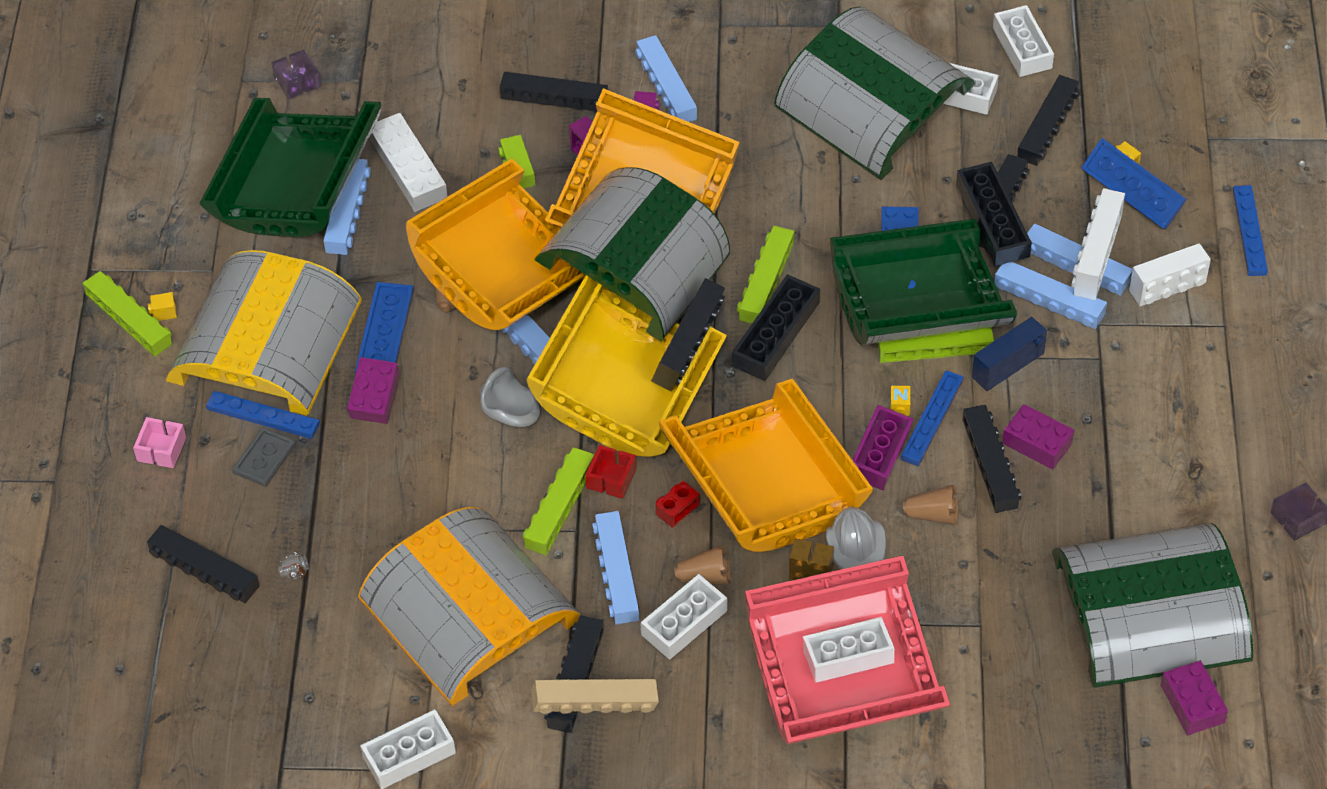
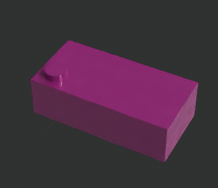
[852,405,914,490]

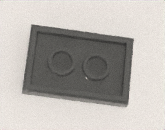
[232,427,296,487]

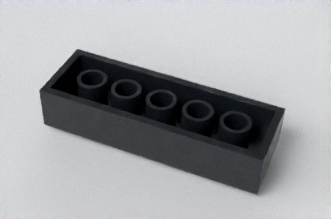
[956,162,1032,266]
[732,274,820,381]
[651,278,725,391]

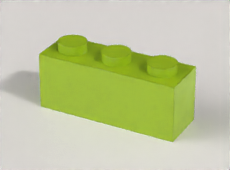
[498,135,535,188]

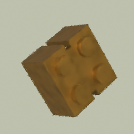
[789,538,834,581]

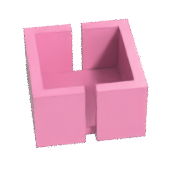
[133,417,186,468]

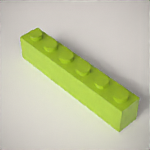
[737,226,795,323]
[82,271,172,357]
[877,327,994,363]
[523,447,594,556]

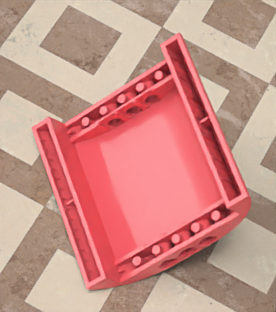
[745,556,950,744]

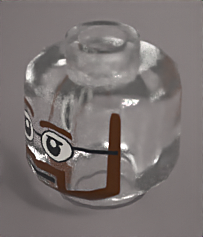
[278,552,309,581]

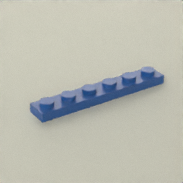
[1233,185,1268,276]
[901,370,964,466]
[206,391,320,439]

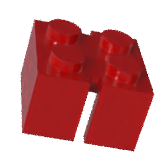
[585,445,637,499]

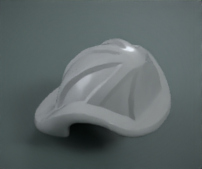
[480,367,540,427]
[826,507,886,570]

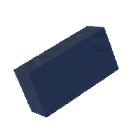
[972,316,1047,392]

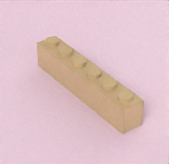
[531,679,659,714]

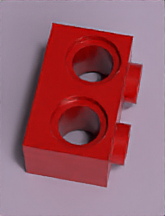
[655,480,700,528]

